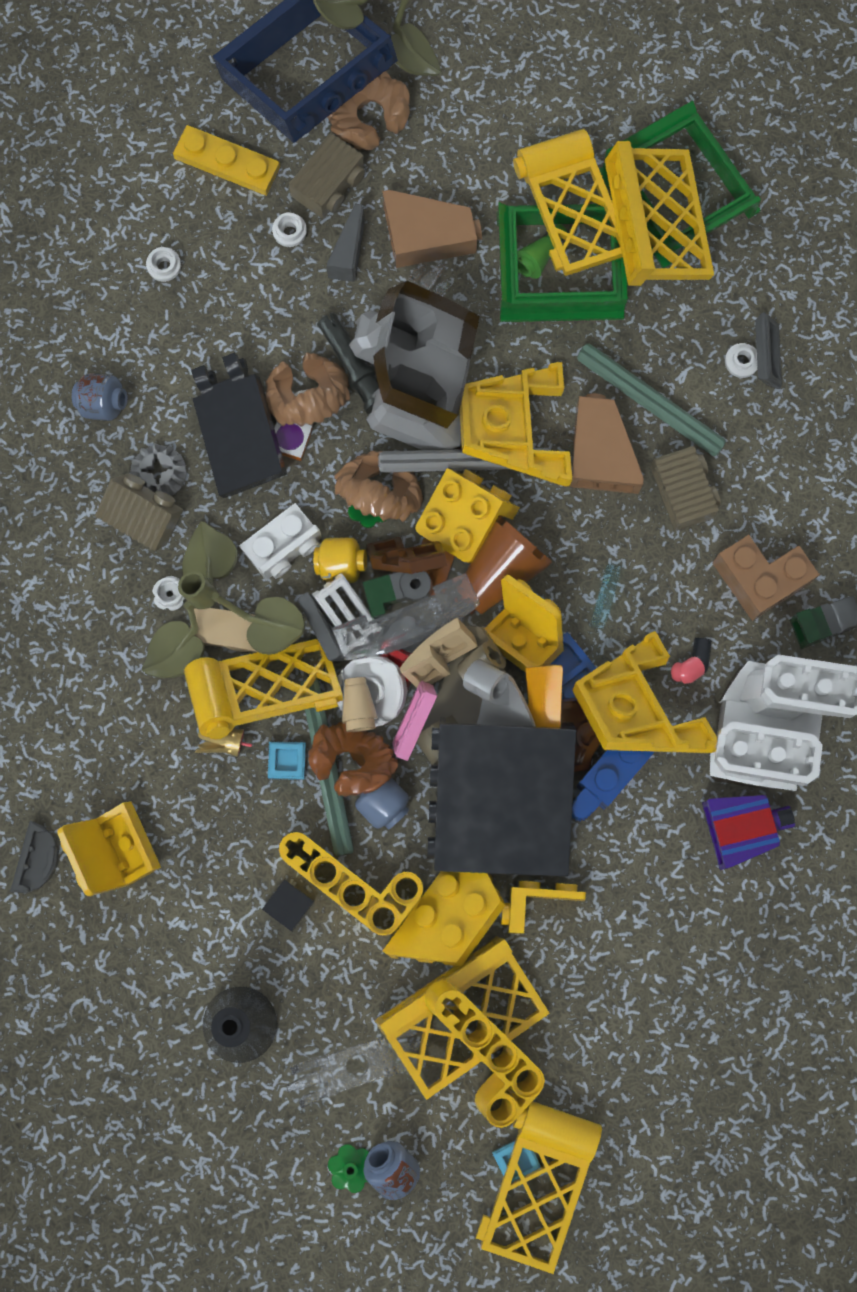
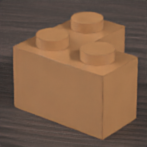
[713,535,820,621]

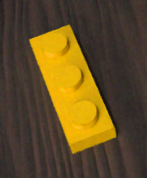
[173,125,280,196]

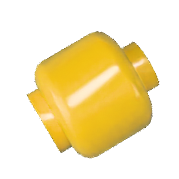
[313,538,367,583]

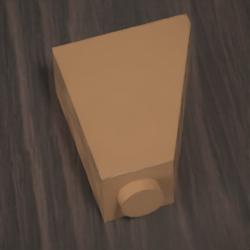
[382,190,482,268]
[569,393,643,494]

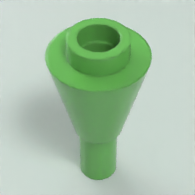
[517,224,567,279]

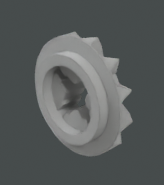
[129,443,186,496]

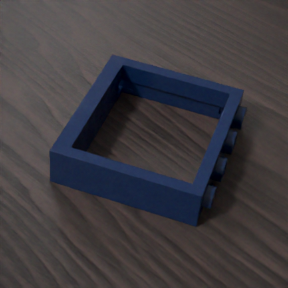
[212,0,398,143]

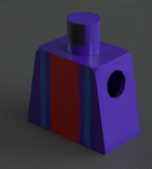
[702,795,795,870]

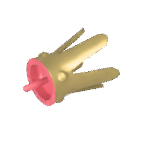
[195,728,252,757]

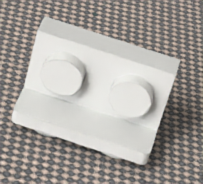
[239,503,322,580]

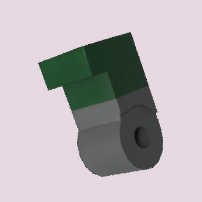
[362,571,434,620]
[789,596,857,650]

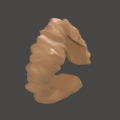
[327,71,410,151]
[265,352,350,427]
[334,451,423,522]

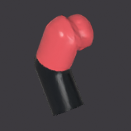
[671,638,712,684]

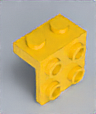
[415,468,520,563]
[484,575,564,672]
[57,801,161,896]

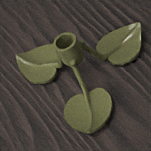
[313,0,442,76]
[141,521,305,678]

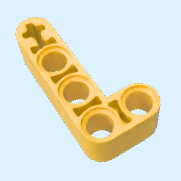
[279,832,423,936]
[425,980,545,1128]

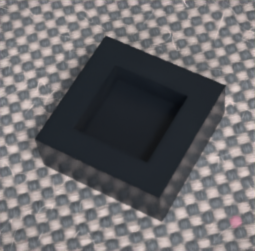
[262,879,314,932]

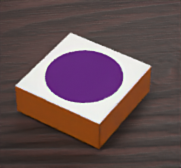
[274,422,313,461]

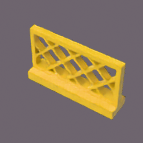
[605,141,714,286]
[374,936,550,1100]

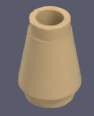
[342,677,378,732]

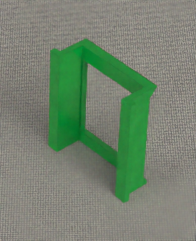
[599,100,761,268]
[497,202,628,322]

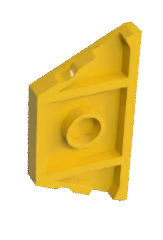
[383,871,506,967]

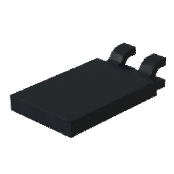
[191,352,287,498]

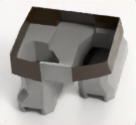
[349,281,480,450]

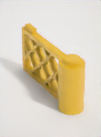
[513,129,623,276]
[184,639,343,740]
[476,1101,602,1274]

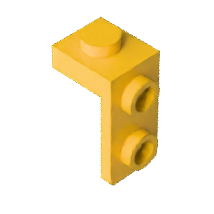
[501,881,586,934]

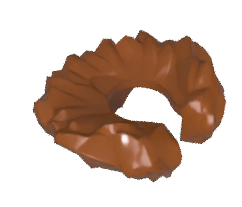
[308,722,398,797]

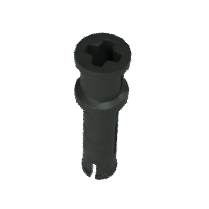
[317,313,379,414]

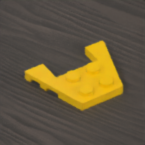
[460,362,572,487]
[572,631,717,753]

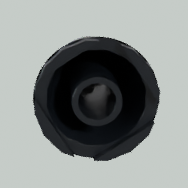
[203,987,278,1063]

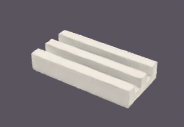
[311,573,383,653]

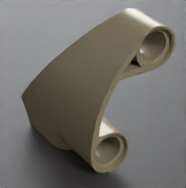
[416,625,526,764]

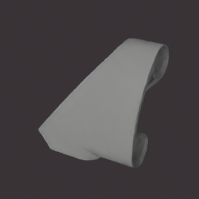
[463,659,536,727]

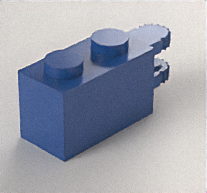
[572,750,654,822]

